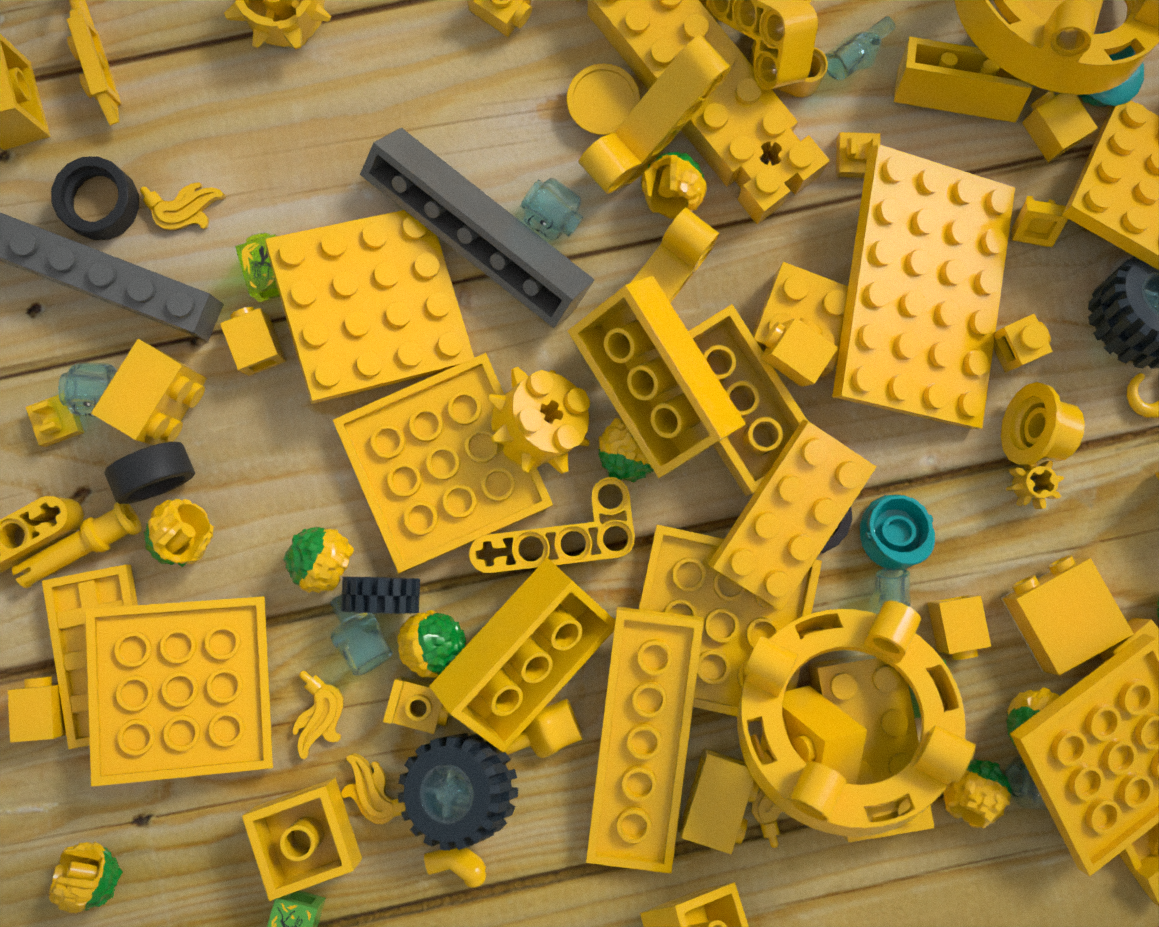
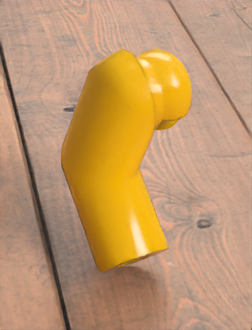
[424,848,486,888]

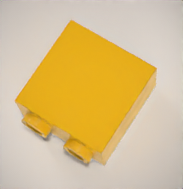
[1001,555,1134,676]

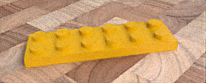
[586,607,704,874]

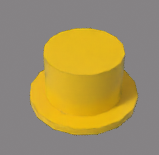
[1000,382,1085,466]

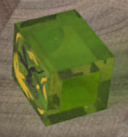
[235,233,280,302]

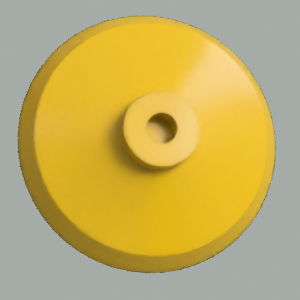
[567,63,640,135]

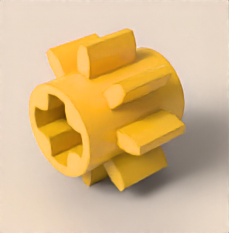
[1006,460,1064,510]

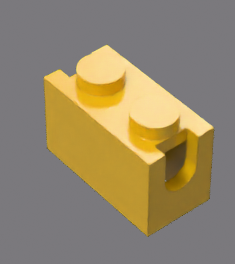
[678,748,759,855]

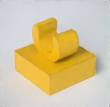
[836,132,881,178]
[1011,196,1068,247]
[26,392,85,447]

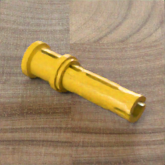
[12,502,142,589]

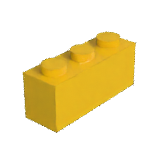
[893,36,1033,123]

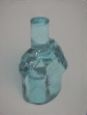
[825,16,896,80]
[869,568,911,614]
[330,595,393,676]

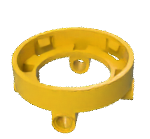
[954,0,1159,95]
[737,601,975,837]

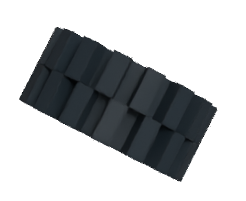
[341,576,420,614]

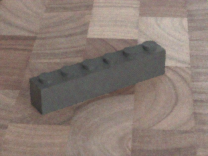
[360,128,595,328]
[0,212,224,341]

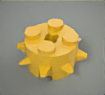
[224,0,331,49]
[488,367,590,474]

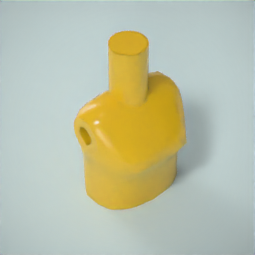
[505,698,584,758]

